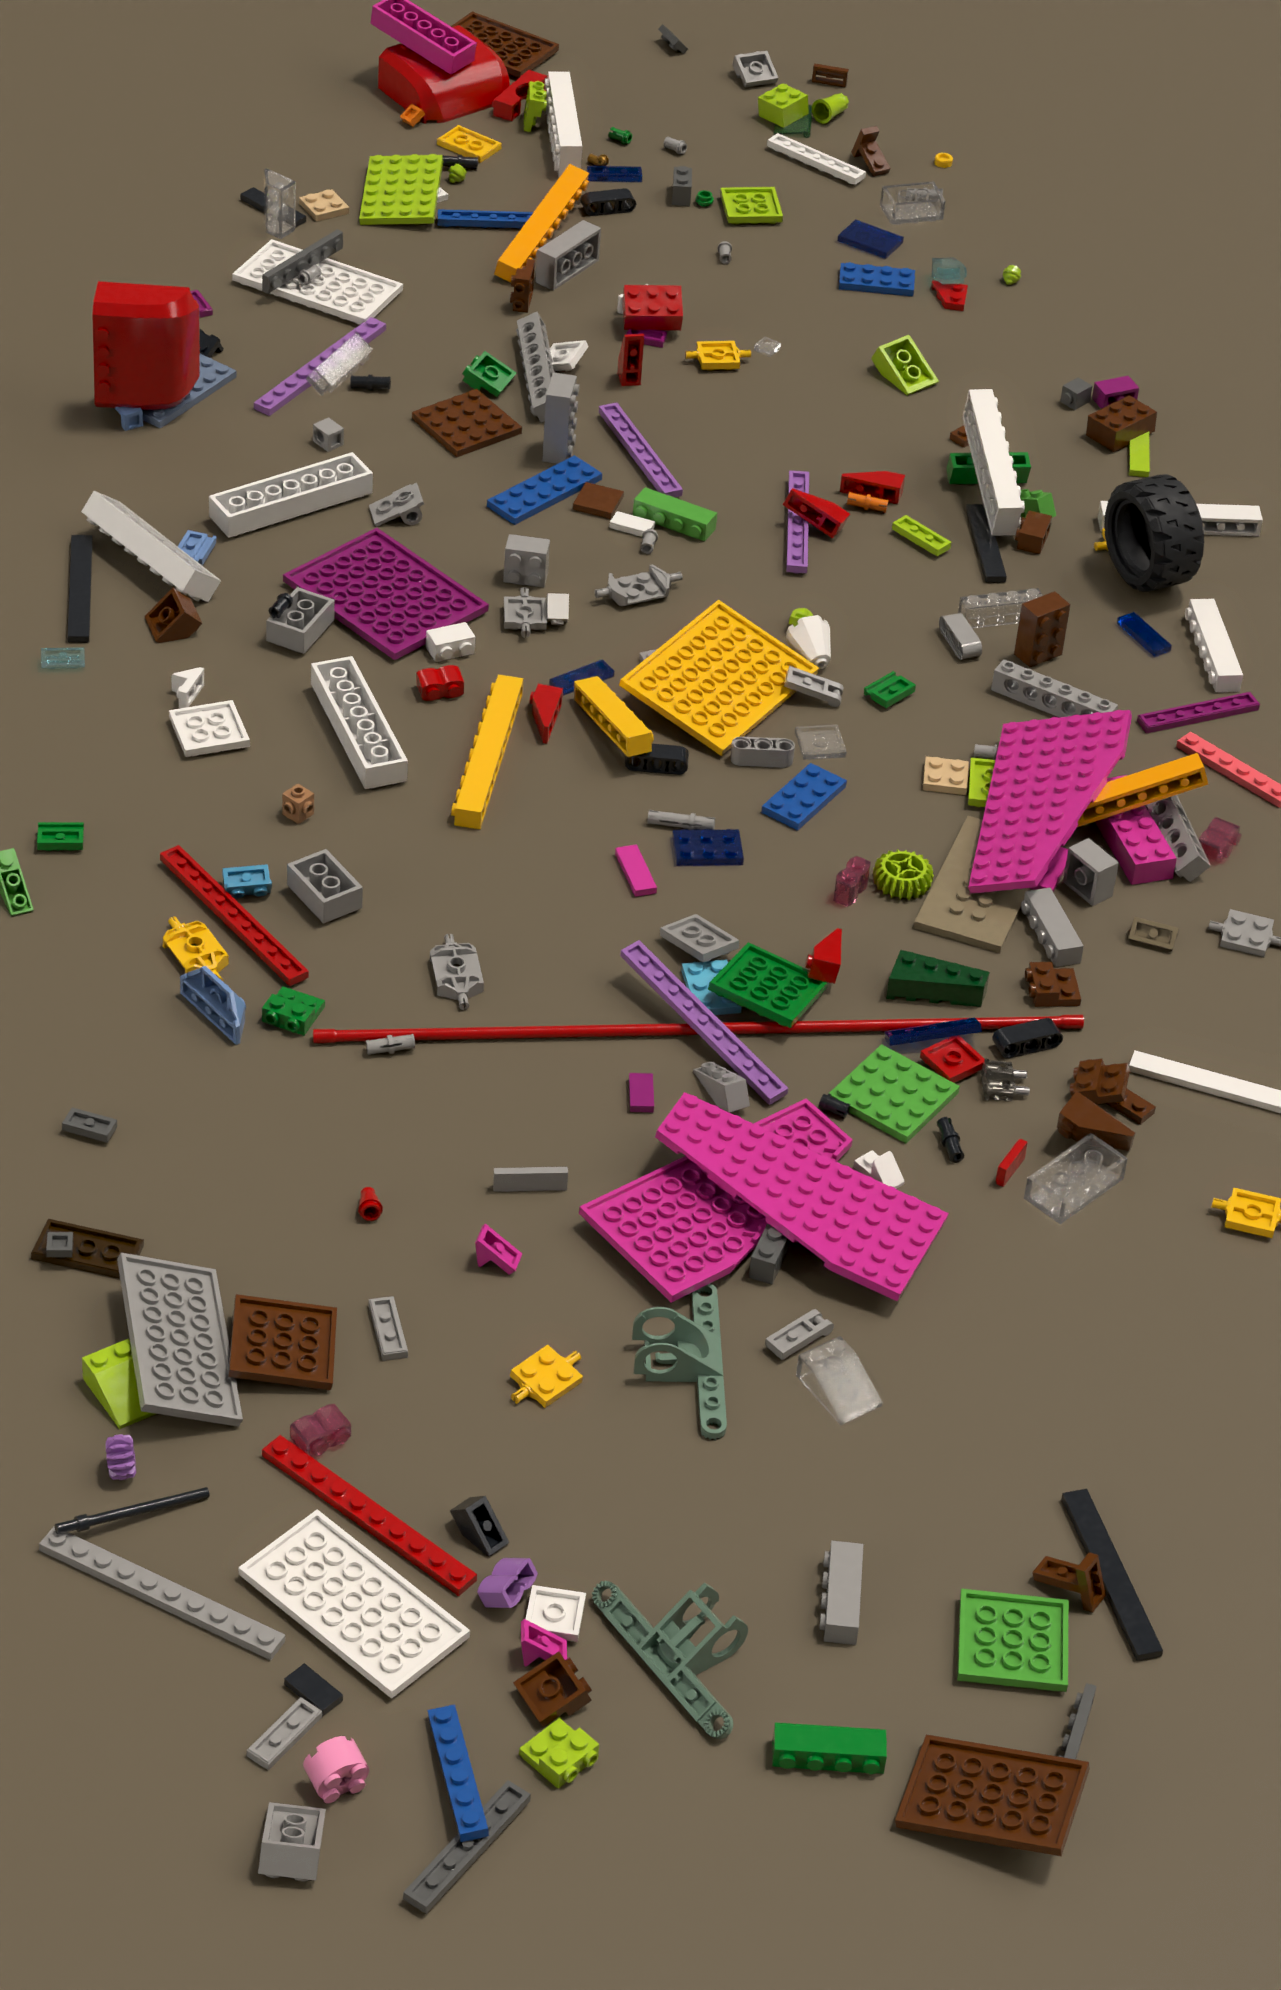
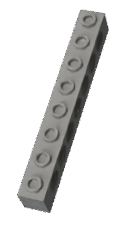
[516,311,555,423]

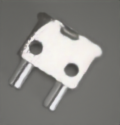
[980,1058,1030,1101]

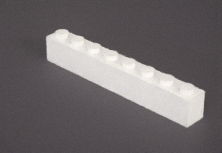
[1098,501,1263,536]

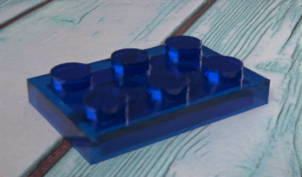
[672,829,744,866]

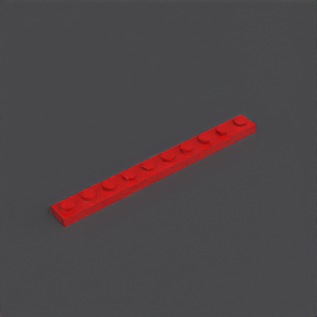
[160,845,309,987]
[262,1435,477,1596]

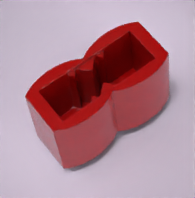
[416,665,464,701]

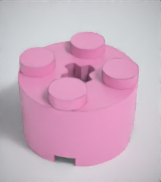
[303,1736,369,1803]

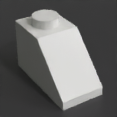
[546,593,569,625]

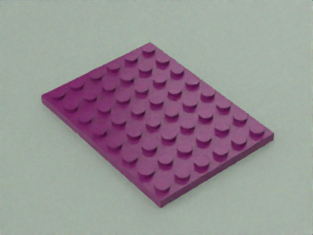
[283,528,489,660]

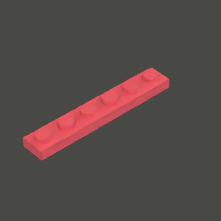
[1176,732,1281,808]

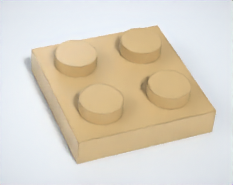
[299,189,349,222]
[923,756,969,795]

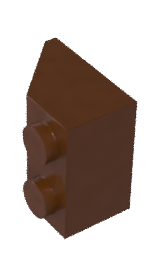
[145,588,202,643]

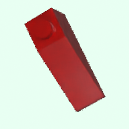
[617,334,644,386]
[840,471,905,505]
[783,488,850,538]
[529,684,563,744]
[805,928,842,984]

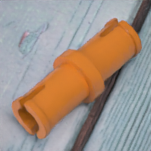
[846,492,888,513]

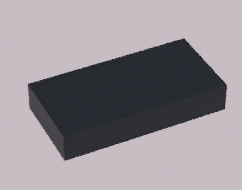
[284,1663,343,1716]

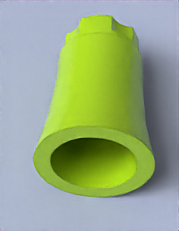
[812,93,849,124]

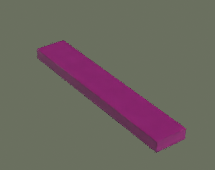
[1137,692,1260,734]

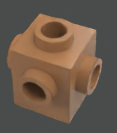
[282,784,314,824]

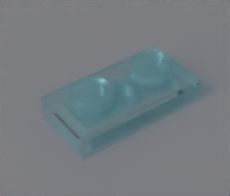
[41,647,85,669]

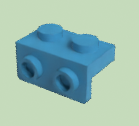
[222,864,272,898]

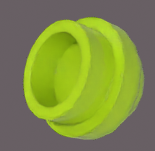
[448,164,467,183]
[1002,265,1021,285]

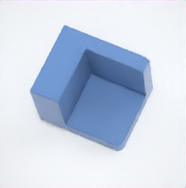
[115,407,143,431]

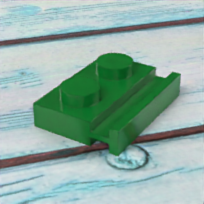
[864,671,916,708]
[37,822,84,851]

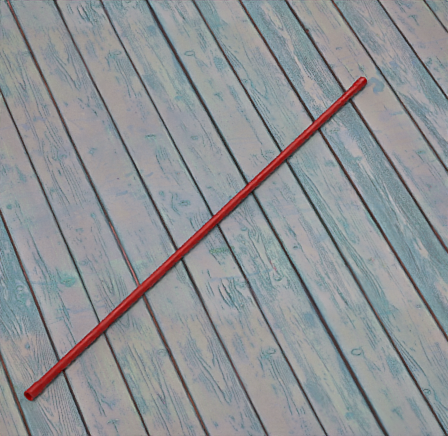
[313,1015,1084,1043]

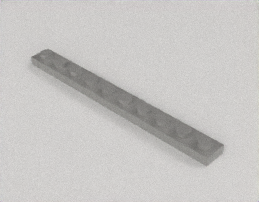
[39,1527,285,1660]

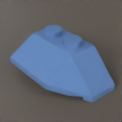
[180,966,246,1045]

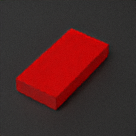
[995,1138,1028,1187]

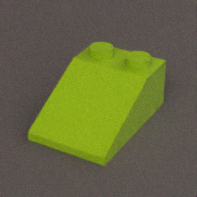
[871,335,939,396]
[82,1338,156,1429]

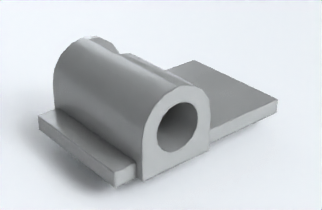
[369,483,424,527]

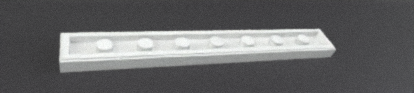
[1129,1051,1281,1113]

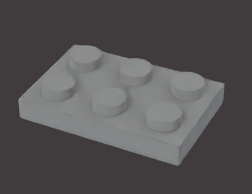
[660,914,739,962]

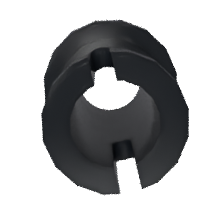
[268,593,293,618]
[818,1093,851,1118]

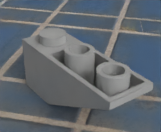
[693,1062,750,1112]

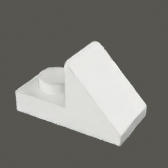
[171,667,204,708]
[854,1150,904,1189]

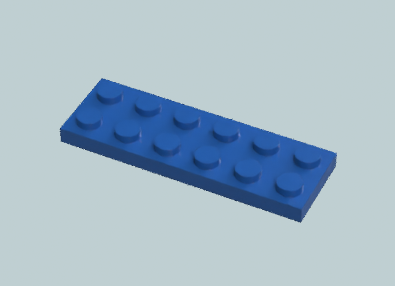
[487,455,602,525]

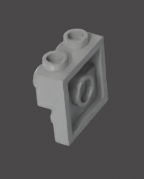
[732,51,779,87]

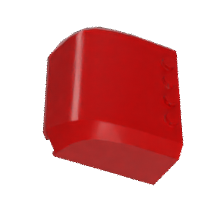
[378,25,510,124]
[92,281,200,410]

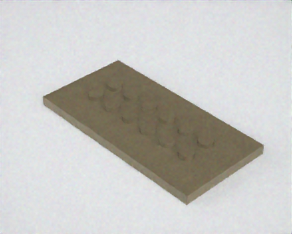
[914,816,1031,953]

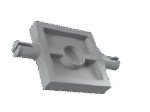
[504,587,547,638]
[1208,909,1281,957]

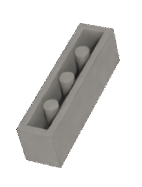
[1021,888,1084,967]
[819,1541,863,1645]

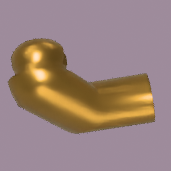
[587,153,609,168]

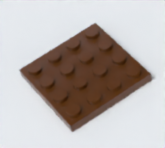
[412,389,522,457]
[228,1294,337,1390]

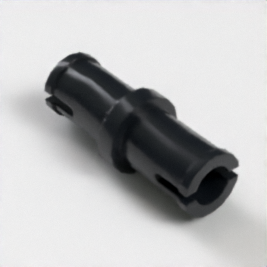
[442,155,478,169]
[350,374,391,390]
[937,1117,965,1163]

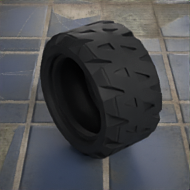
[1104,474,1204,592]

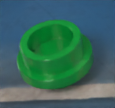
[695,190,714,207]

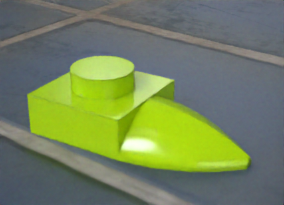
[788,608,813,627]

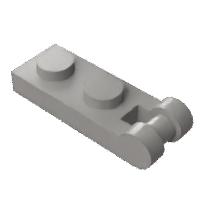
[784,666,844,707]
[765,1309,834,1360]

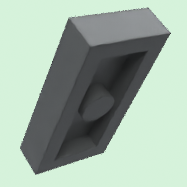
[658,24,688,54]
[62,1107,117,1143]

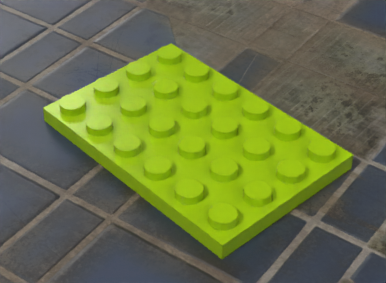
[359,154,443,225]

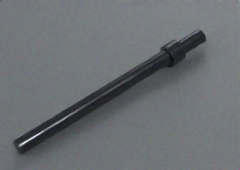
[54,1487,210,1534]

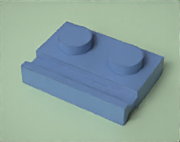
[178,530,216,566]

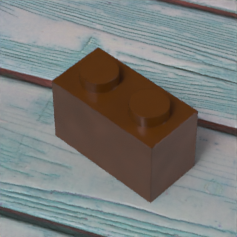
[1015,510,1052,554]

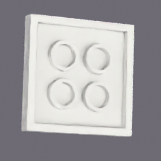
[169,700,250,757]

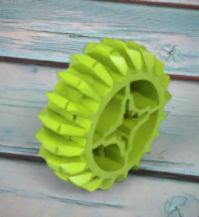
[873,849,934,900]

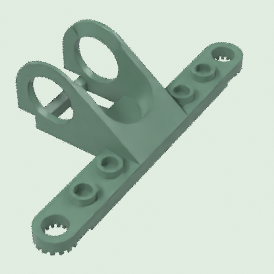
[632,1283,727,1440]
[592,1581,748,1739]

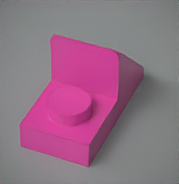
[475,1224,522,1275]
[521,1619,567,1667]

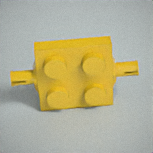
[685,341,751,371]
[1211,1188,1281,1238]
[510,1345,583,1408]

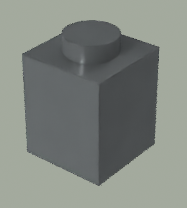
[1060,377,1093,410]

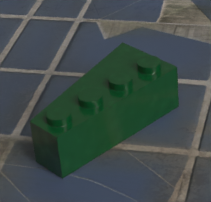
[886,950,990,1007]

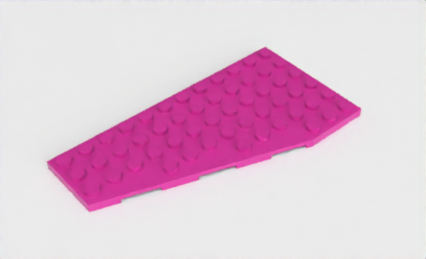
[968,710,1132,894]
[655,1092,949,1302]
[579,1098,853,1303]

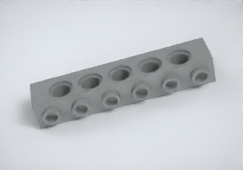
[991,659,1118,717]
[1146,795,1211,882]

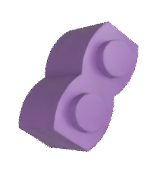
[477,1558,538,1608]

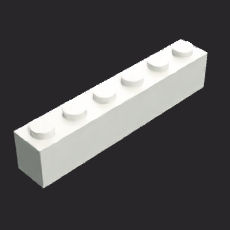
[1185,599,1243,692]

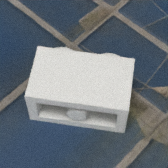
[426,622,475,662]

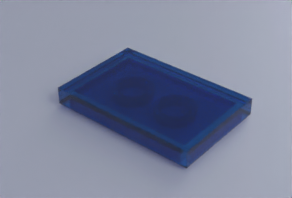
[837,219,904,259]

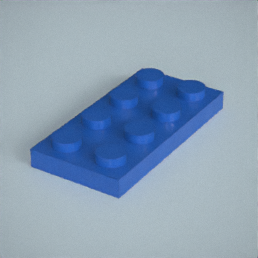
[839,262,915,296]
[761,763,847,830]

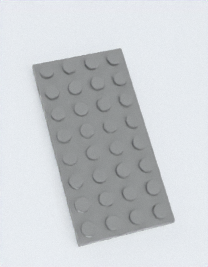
[117,1253,243,1427]

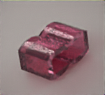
[1199,817,1241,862]
[833,856,871,907]
[290,1404,351,1457]

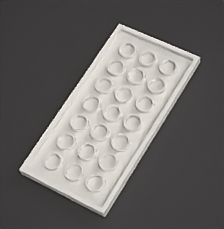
[232,239,403,325]
[239,1509,470,1699]

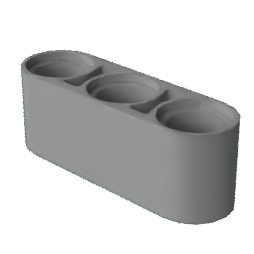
[939,613,982,659]
[730,737,795,768]

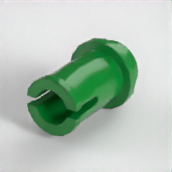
[608,127,633,144]

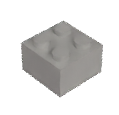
[503,534,550,588]
[1063,838,1119,906]

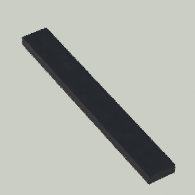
[68,535,93,643]
[1061,1489,1163,1661]

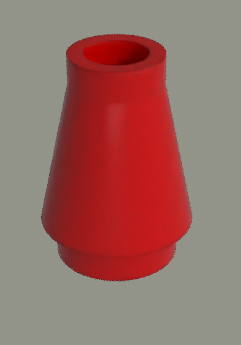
[358,1187,383,1221]

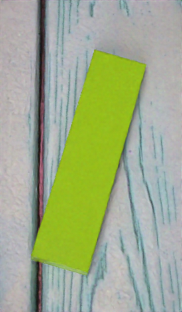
[1129,432,1150,477]

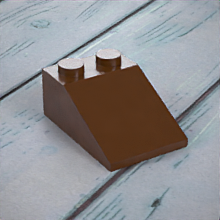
[1057,1091,1135,1151]

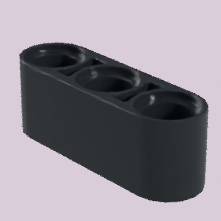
[580,188,637,216]
[625,743,689,775]
[992,1018,1063,1058]

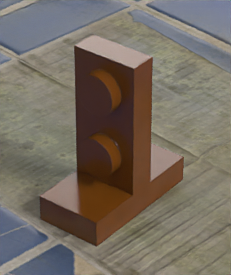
[851,126,891,176]
[1032,1552,1106,1612]

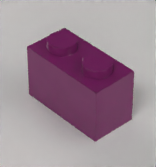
[1092,376,1139,409]

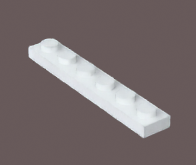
[767,133,866,185]

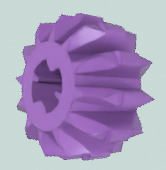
[105,1434,137,1480]

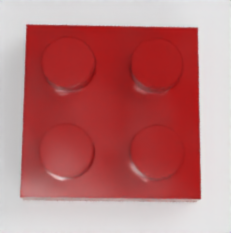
[920,1034,987,1083]

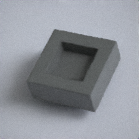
[46,1232,73,1257]

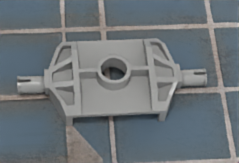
[594,564,683,606]
[429,934,484,1010]

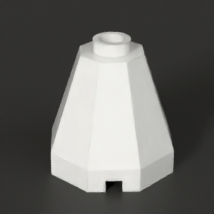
[785,615,831,669]

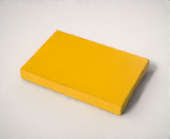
[437,125,502,163]

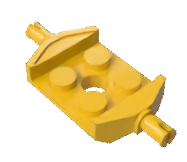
[163,916,229,981]

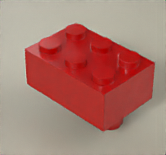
[622,285,683,331]

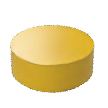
[934,153,953,168]

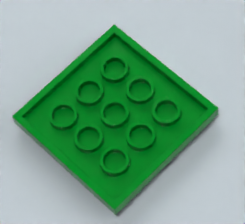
[708,942,829,1028]

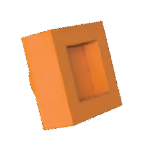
[399,104,425,127]

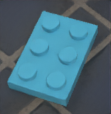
[681,960,742,1015]

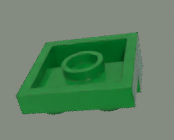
[462,351,517,397]
[262,986,325,1036]

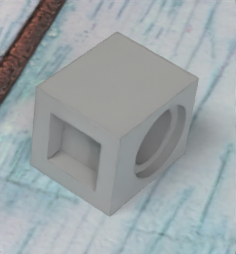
[313,417,344,452]

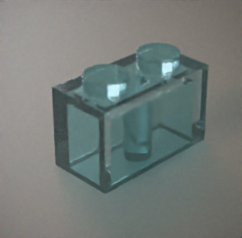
[932,257,967,284]

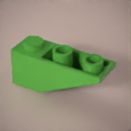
[1020,489,1057,518]
[0,848,34,916]

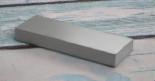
[493,1167,568,1192]
[368,1296,408,1361]
[247,1697,322,1771]

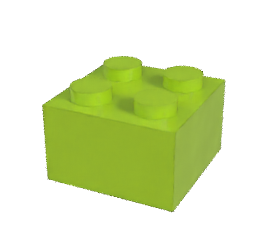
[758,83,809,128]

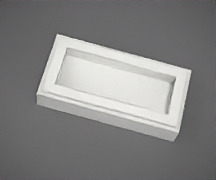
[609,511,655,537]

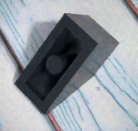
[450,1496,509,1556]

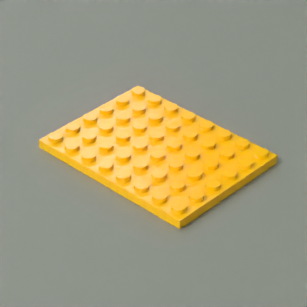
[619,600,819,756]

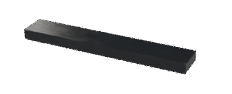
[966,504,1007,583]

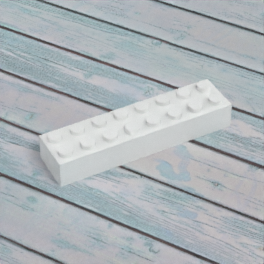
[545,72,582,177]
[962,389,1025,536]
[209,452,373,537]
[81,491,221,602]
[311,656,408,789]

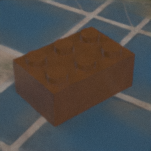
[1086,396,1157,452]
[1014,591,1071,668]

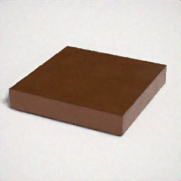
[573,482,624,519]

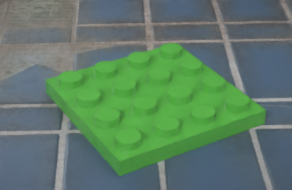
[828,1044,960,1144]
[957,1589,1069,1692]

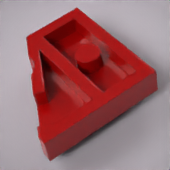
[931,280,968,311]

